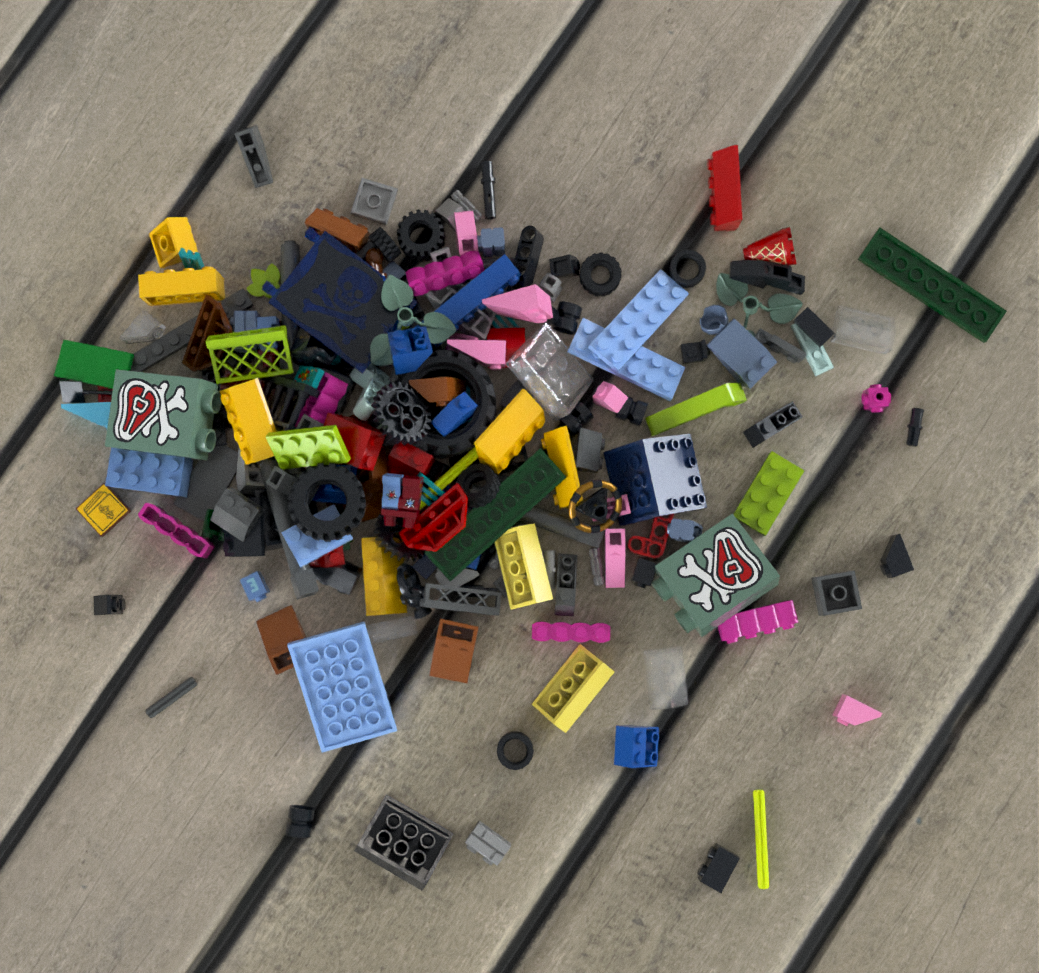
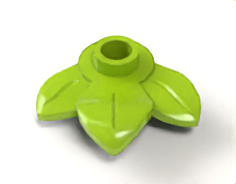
[246,263,281,299]

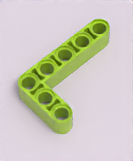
[645,383,747,436]

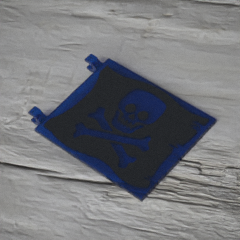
[262,227,417,374]

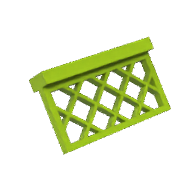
[206,325,294,384]

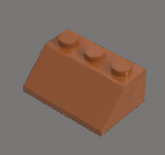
[304,208,370,254]
[409,377,466,407]

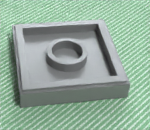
[350,178,398,225]

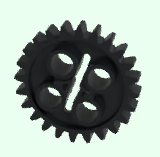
[371,382,432,445]
[374,510,426,563]

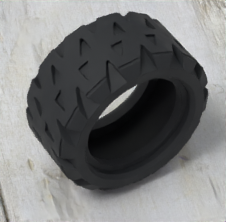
[394,350,496,459]

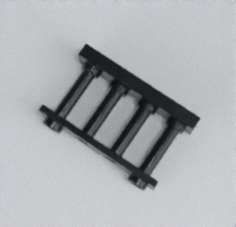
[258,376,320,431]

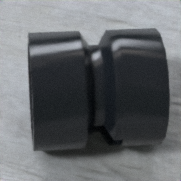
[552,301,582,335]
[614,395,648,426]
[558,400,594,436]
[285,805,315,838]

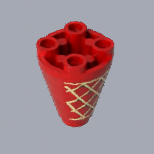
[743,227,797,266]

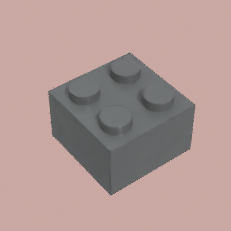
[811,570,862,616]

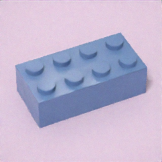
[105,448,193,498]

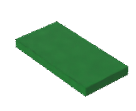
[54,339,134,389]

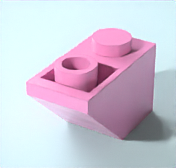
[454,210,478,256]

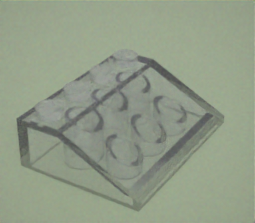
[506,323,594,421]

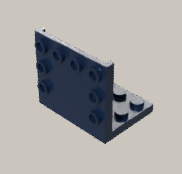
[603,434,707,526]

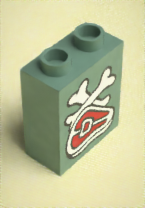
[105,369,222,460]
[652,513,780,637]

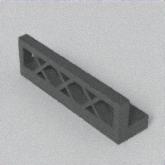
[419,583,502,616]

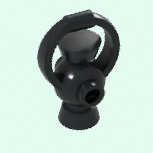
[397,562,432,619]

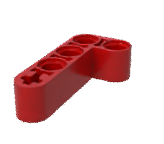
[627,514,674,559]

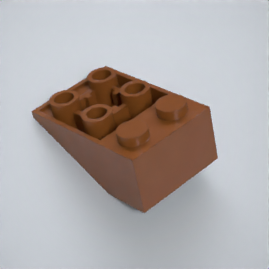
[256,605,307,675]
[429,619,479,684]

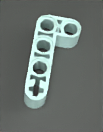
[350,361,390,421]

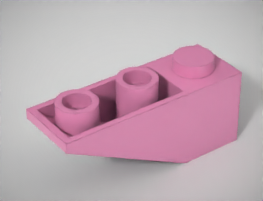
[604,529,625,588]

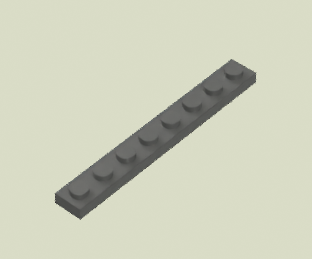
[130,288,254,372]

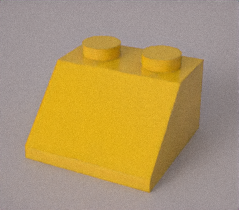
[149,217,198,268]

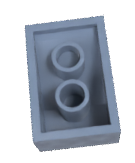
[707,319,777,389]

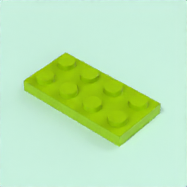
[266,425,351,469]
[733,451,805,536]

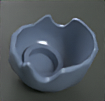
[700,305,729,335]

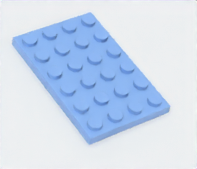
[287,621,397,753]

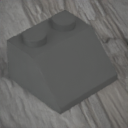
[575,428,605,473]
[211,488,265,542]

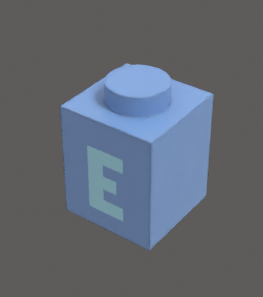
[240,571,270,603]

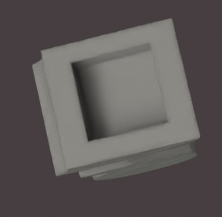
[538,273,563,303]

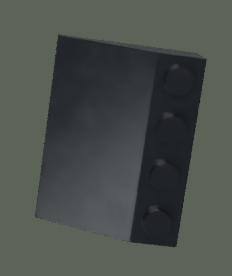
[354,794,454,891]

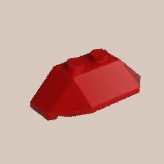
[399,483,468,552]

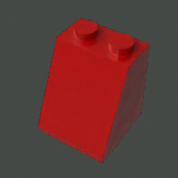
[323,412,386,471]
[387,441,436,483]

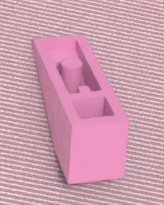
[447,339,506,370]

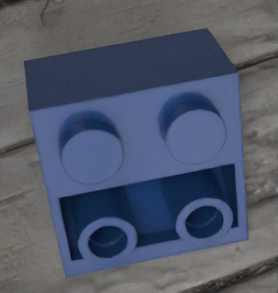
[387,326,433,375]
[614,725,659,768]

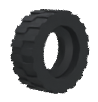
[579,252,622,297]
[455,463,500,508]

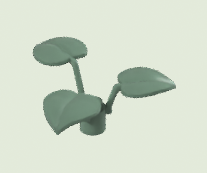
[716,273,803,336]
[370,275,456,366]

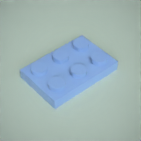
[281,504,353,568]

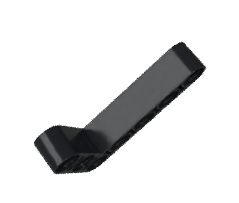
[506,225,560,325]

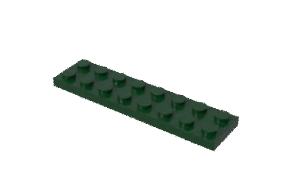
[857,227,1007,343]
[424,448,566,582]

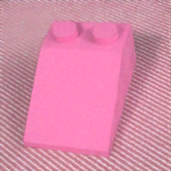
[482,284,553,323]

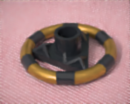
[568,480,622,533]

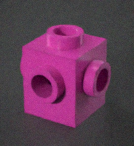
[861,384,891,413]

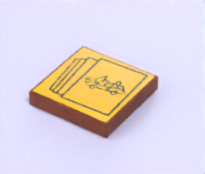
[76,483,131,537]

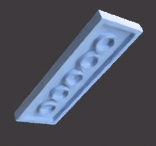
[588,269,689,372]
[567,318,685,401]

